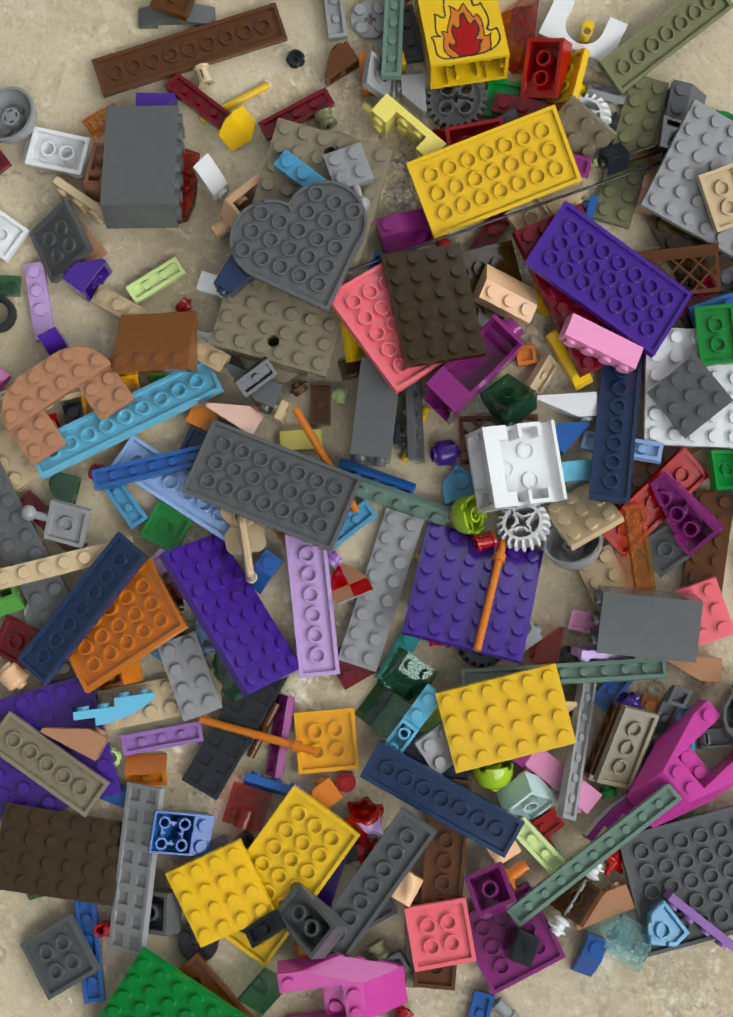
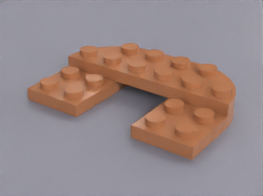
[2,346,135,466]

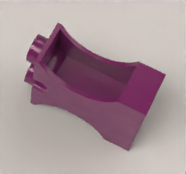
[422,314,524,425]

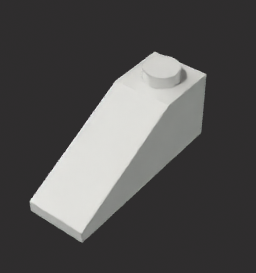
[193,153,230,202]
[534,392,598,422]

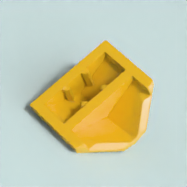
[216,104,257,152]

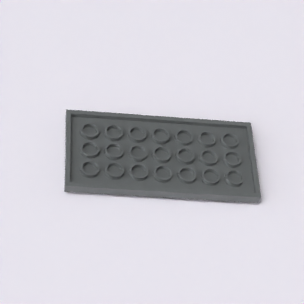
[181,419,363,553]

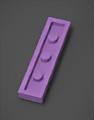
[121,721,205,756]
[663,889,733,951]

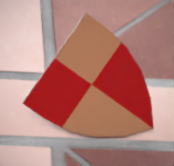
[331,564,374,605]

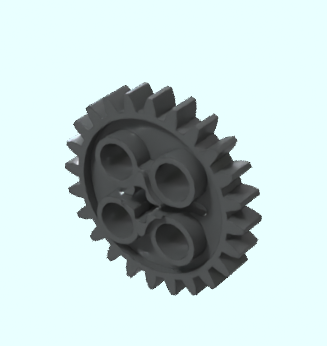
[426,82,489,129]

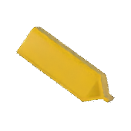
[544,329,594,391]

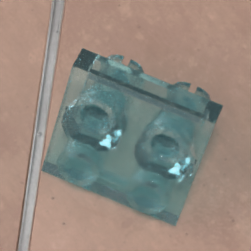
[602,913,653,973]

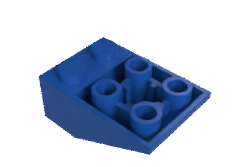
[148,810,215,857]

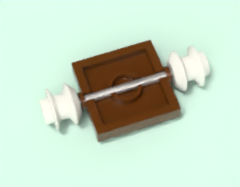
[548,864,605,937]

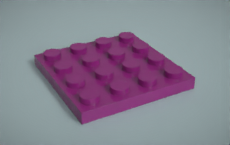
[468,881,566,995]

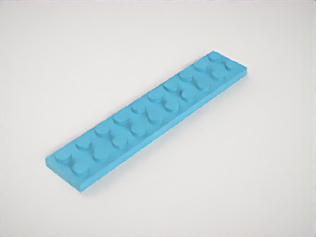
[36,361,224,480]

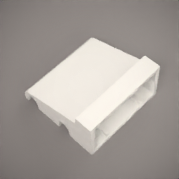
[465,420,567,514]

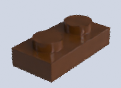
[311,385,331,426]

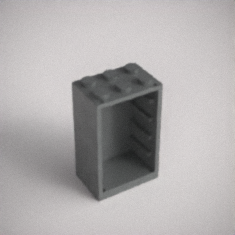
[350,357,398,467]
[589,585,703,663]

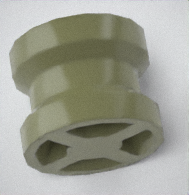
[314,107,337,130]
[365,938,390,962]

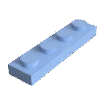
[581,430,664,464]

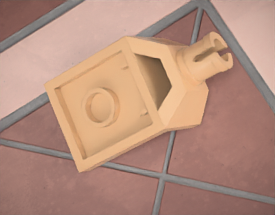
[210,173,261,241]

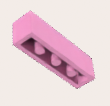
[558,313,643,373]
[522,751,602,814]

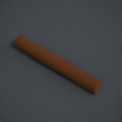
[247,701,281,759]

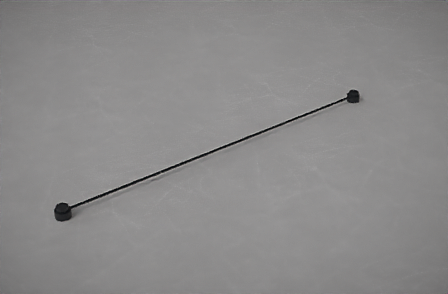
[348,153,665,272]

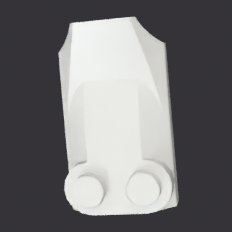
[22,126,92,179]

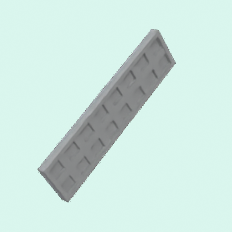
[338,508,424,672]
[108,782,165,956]

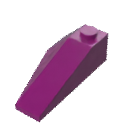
[375,209,432,254]
[650,470,724,557]

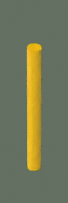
[199,82,270,124]

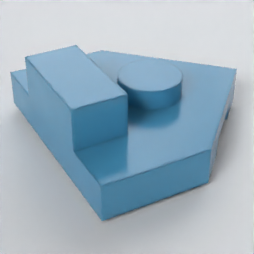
[441,463,475,506]
[646,900,690,947]

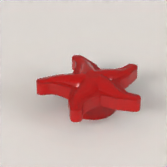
[604,849,623,876]

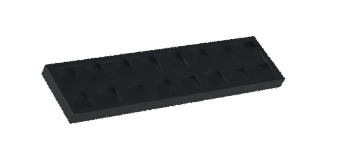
[182,657,298,800]

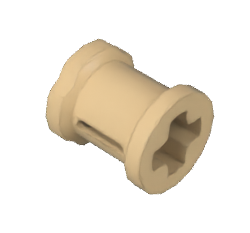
[193,63,215,89]

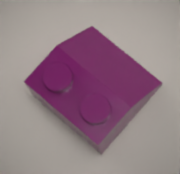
[464,861,517,920]

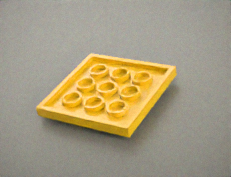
[165,838,275,948]

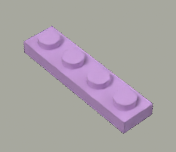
[24,262,54,342]

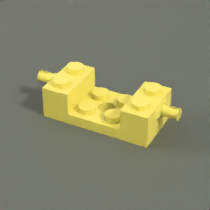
[361,93,446,159]

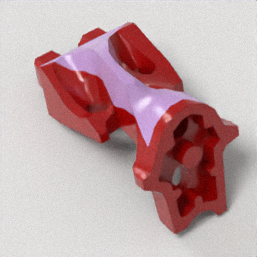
[345,796,387,864]

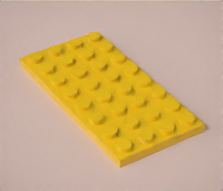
[406,104,582,239]
[224,784,361,967]

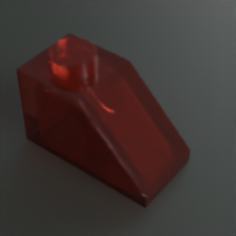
[529,627,564,664]

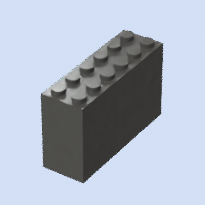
[100,105,186,229]

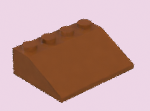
[113,311,197,375]

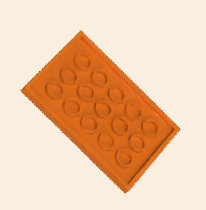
[69,558,189,693]

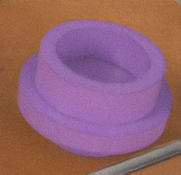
[327,550,342,568]

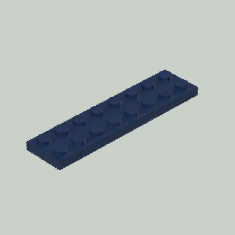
[588,354,643,505]
[17,532,149,685]
[360,740,525,858]

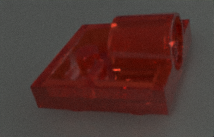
[222,781,273,833]

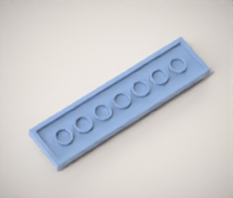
[111,436,263,542]

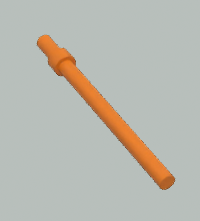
[292,407,360,513]
[473,538,508,652]
[199,715,318,756]

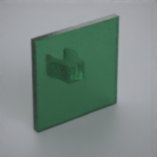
[237,967,282,1015]

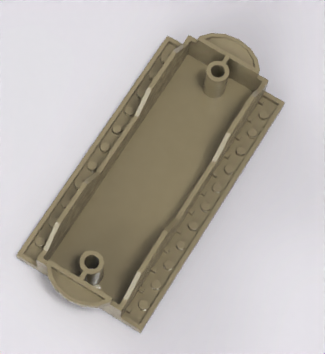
[209,118,393,384]

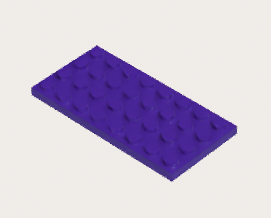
[523,200,692,358]
[159,534,299,697]

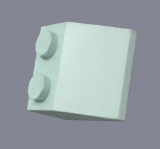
[497,771,559,822]

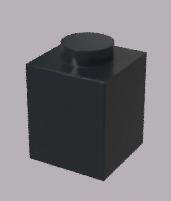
[597,142,630,176]

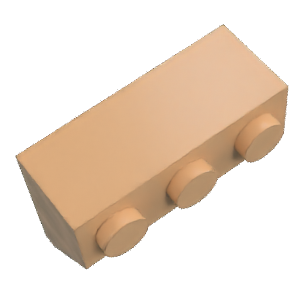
[473,264,538,326]

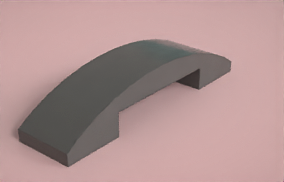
[139,4,216,29]
[645,685,693,756]

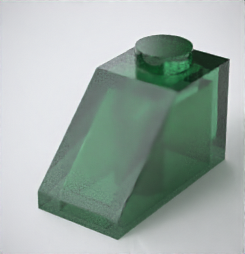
[49,472,82,505]

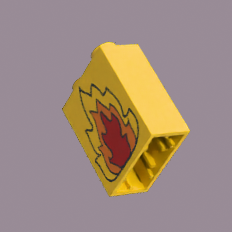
[415,0,510,90]

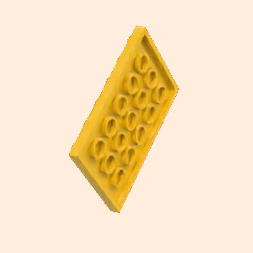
[435,662,576,773]

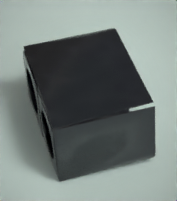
[503,925,540,968]

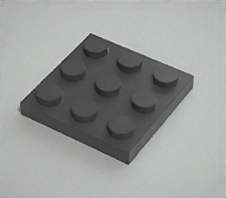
[28,199,94,283]
[647,354,733,439]
[20,913,101,1000]

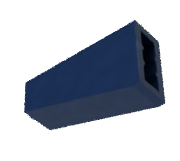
[214,254,254,298]

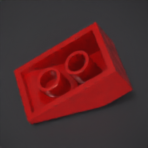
[520,38,572,99]
[445,117,504,147]

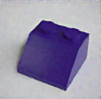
[63,259,113,302]

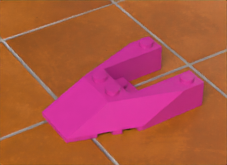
[625,700,733,828]
[277,953,408,1017]

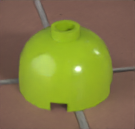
[450,494,488,535]
[473,759,513,792]

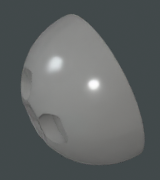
[0,86,37,144]
[543,525,603,570]

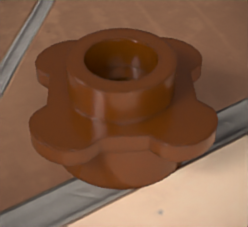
[289,379,308,397]

